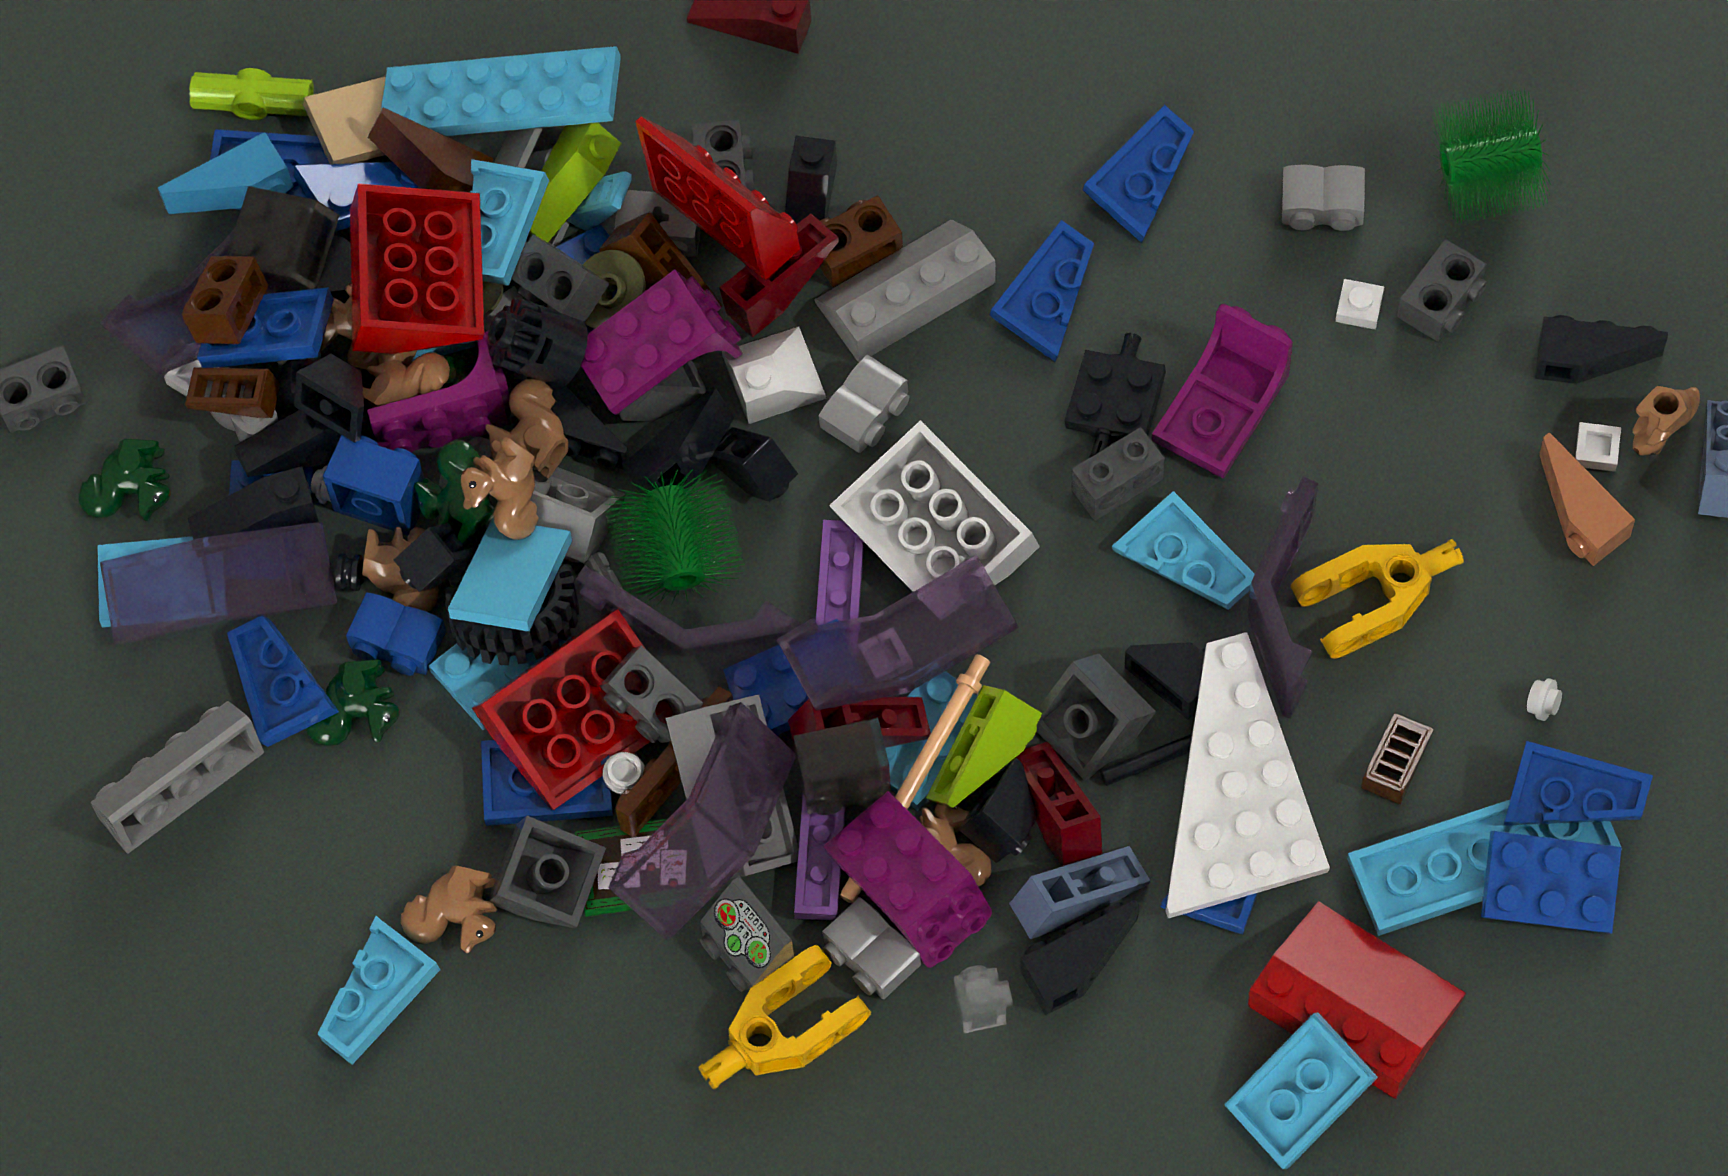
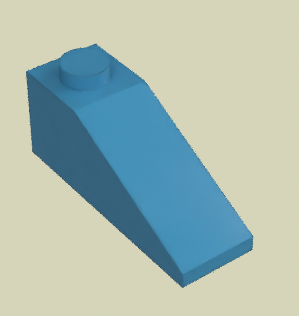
[158,132,294,214]

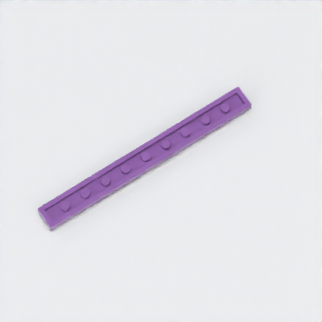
[794,520,864,921]

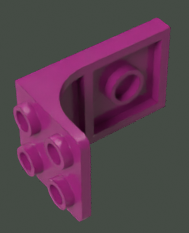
[581,270,743,415]
[1152,304,1293,479]
[367,331,510,453]
[823,791,992,968]

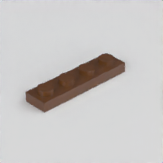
[615,686,733,838]

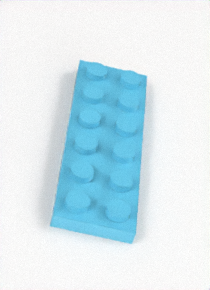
[381,46,621,136]
[1347,800,1622,936]

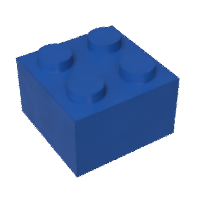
[323,435,424,536]

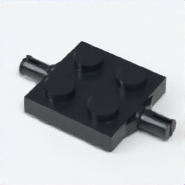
[1064,333,1166,458]

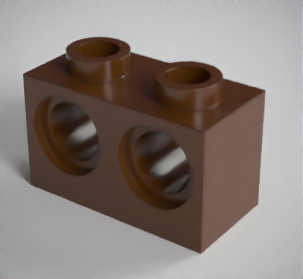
[819,195,903,287]
[182,256,268,344]

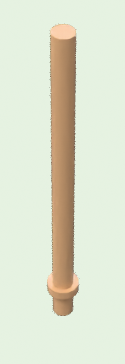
[839,654,991,904]

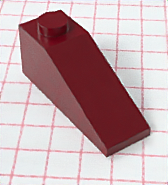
[686,0,812,54]
[719,213,839,338]
[788,697,931,759]
[1013,742,1102,867]

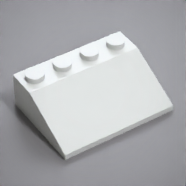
[829,420,1040,622]

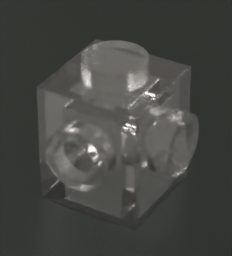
[953,966,1013,1033]

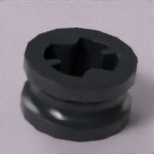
[336,553,363,591]

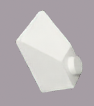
[722,327,826,424]

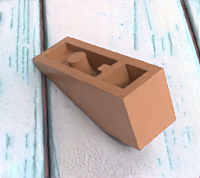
[1539,432,1635,566]

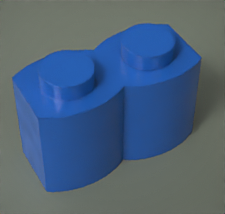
[346,592,446,676]

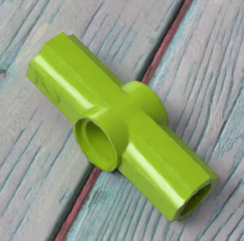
[190,68,314,120]

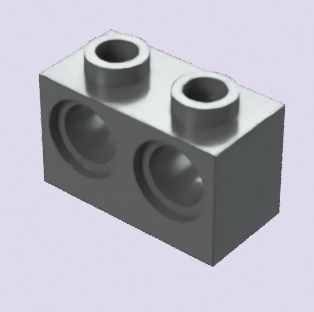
[692,120,755,191]
[511,234,609,323]
[1397,239,1487,342]
[0,345,87,433]
[1071,427,1165,521]
[599,646,703,743]

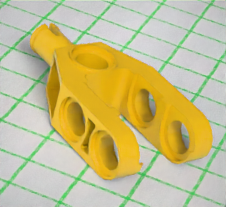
[1290,539,1464,659]
[698,945,871,1089]

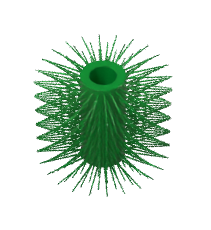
[1432,88,1551,223]
[605,469,745,606]

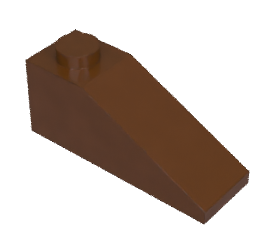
[368,107,493,192]
[599,211,723,312]

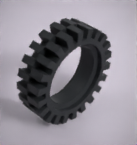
[445,557,580,665]

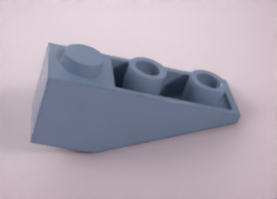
[1698,400,1728,518]

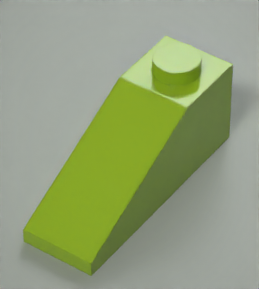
[528,123,621,242]
[926,685,1042,808]

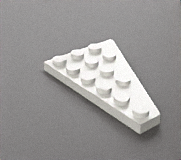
[1165,632,1330,918]

